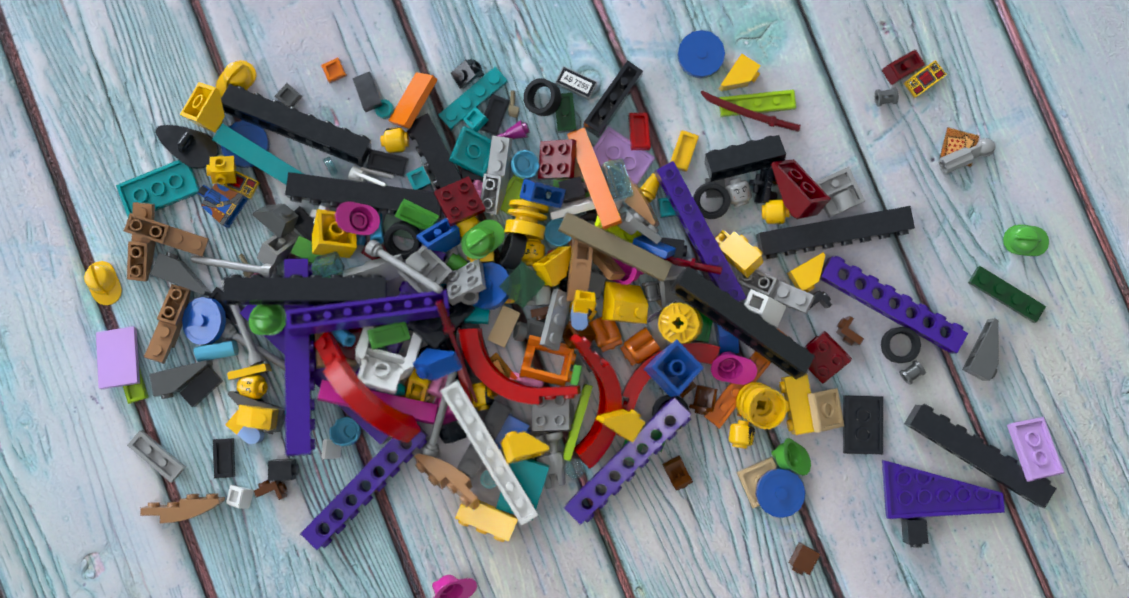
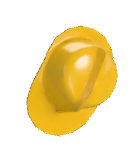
[216,60,256,98]
[84,261,122,305]

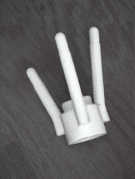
[348,166,394,187]

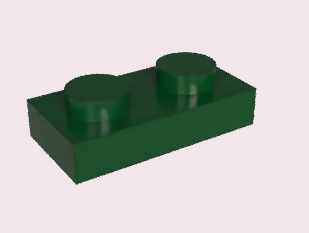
[555,92,577,133]

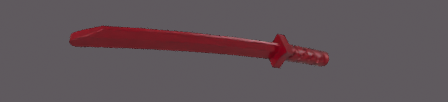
[700,91,801,132]
[654,254,722,275]
[435,300,478,403]

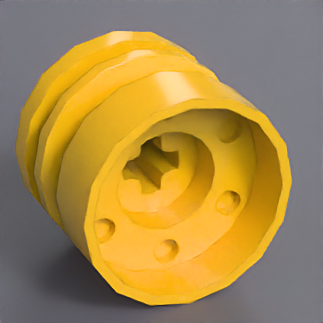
[504,199,549,240]
[658,303,703,344]
[736,382,787,429]

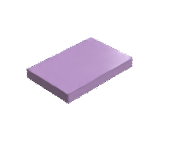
[593,126,655,185]
[96,326,140,390]
[1007,417,1064,482]

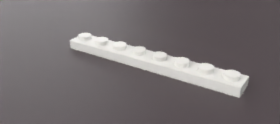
[440,380,538,526]

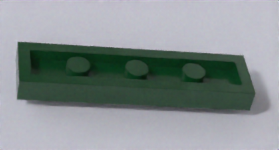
[968,266,1046,323]

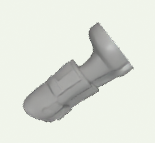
[533,431,565,489]

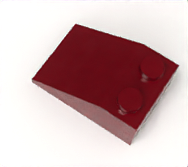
[771,159,831,219]

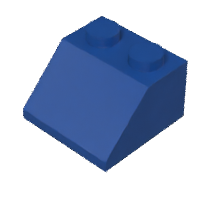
[644,340,704,397]

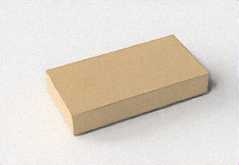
[487,305,521,348]

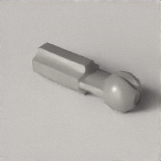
[938,138,995,174]

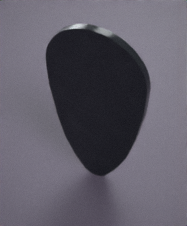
[155,125,218,169]

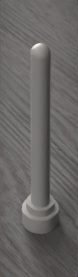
[365,240,442,293]
[190,255,277,277]
[221,279,265,367]
[221,323,285,370]
[422,372,456,458]

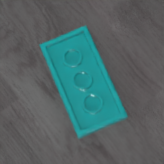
[116,160,200,217]

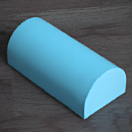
[193,340,239,362]

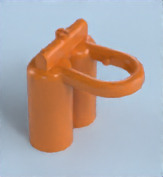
[589,317,623,352]
[620,327,660,366]

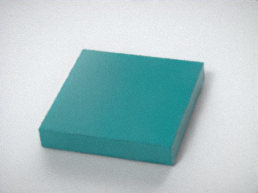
[449,126,491,177]

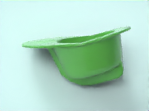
[461,220,505,259]
[1003,225,1049,256]
[249,305,287,335]
[771,438,811,476]

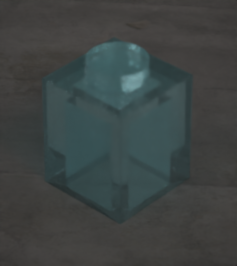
[311,251,345,277]

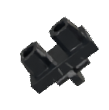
[749,168,778,204]

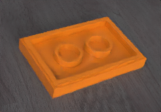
[388,72,437,129]

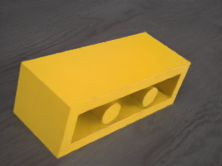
[779,374,814,435]
[455,500,518,542]

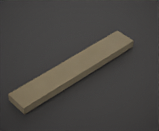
[558,212,672,282]

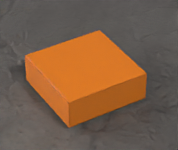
[321,58,347,83]

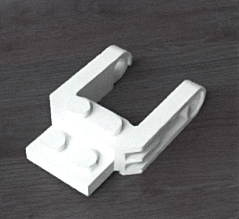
[355,326,423,394]

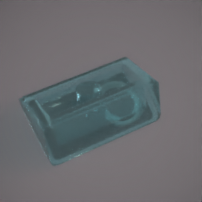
[602,158,633,202]

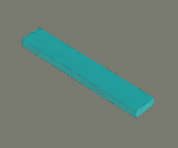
[212,123,303,185]

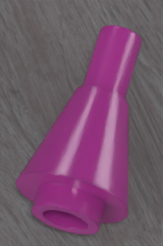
[496,120,530,139]

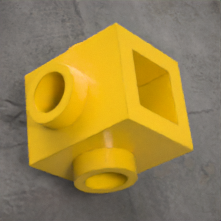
[206,156,236,184]

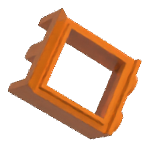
[519,335,577,386]

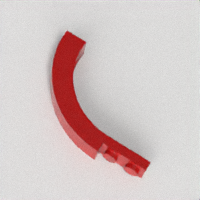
[458,328,581,404]
[314,332,421,443]
[570,334,622,469]
[616,343,720,437]

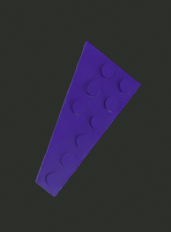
[882,460,1005,519]

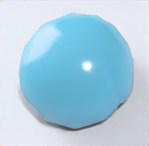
[510,150,540,179]
[544,218,572,247]
[329,417,361,446]

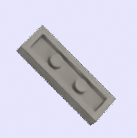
[539,289,570,351]
[127,430,186,482]

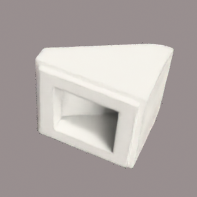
[321,438,341,459]
[226,485,254,509]

